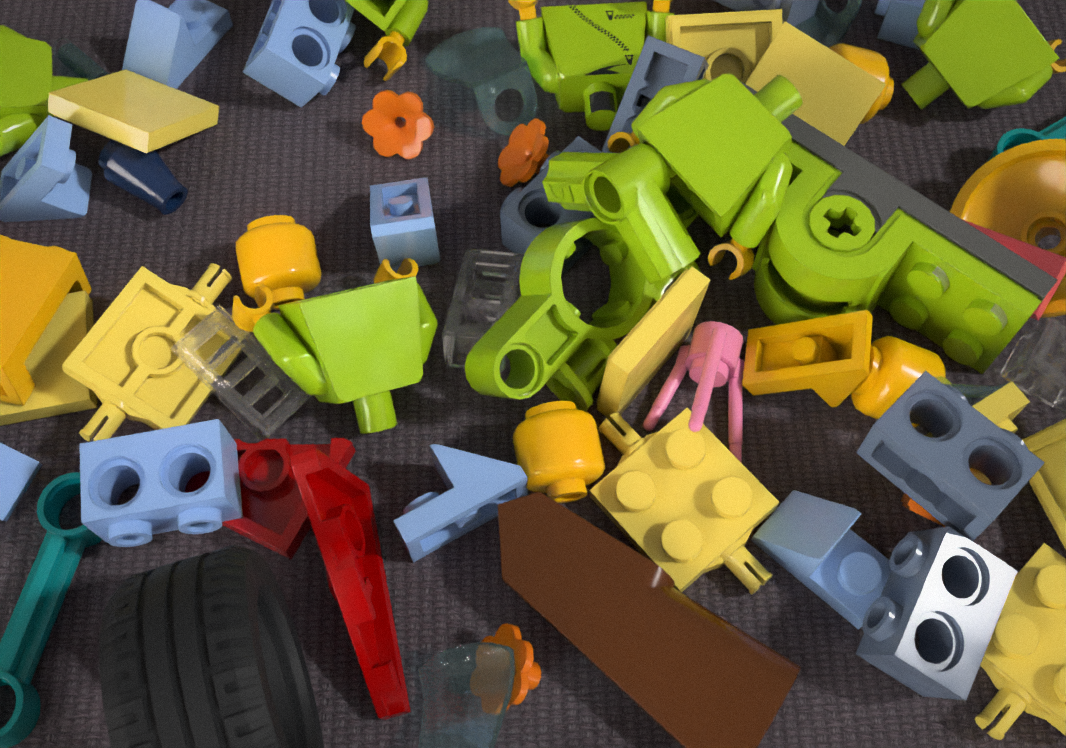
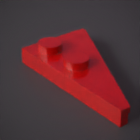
[185,438,356,560]
[290,448,411,720]

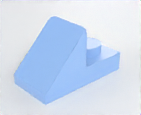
[122,0,233,89]
[0,115,92,222]
[370,177,440,270]
[393,444,528,563]
[751,490,891,630]

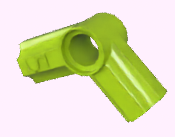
[542,143,700,285]

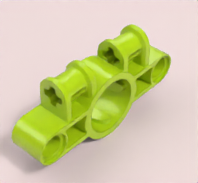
[465,184,701,411]

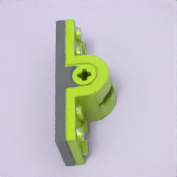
[740,81,1058,374]

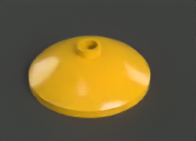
[950,139,1066,318]

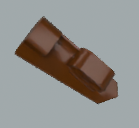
[498,491,801,748]

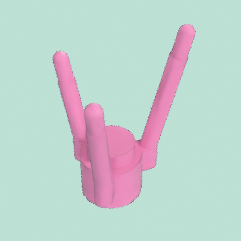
[643,321,745,463]

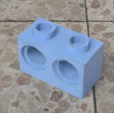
[243,0,356,108]
[79,419,243,547]

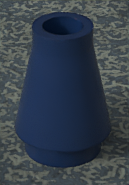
[98,139,188,215]

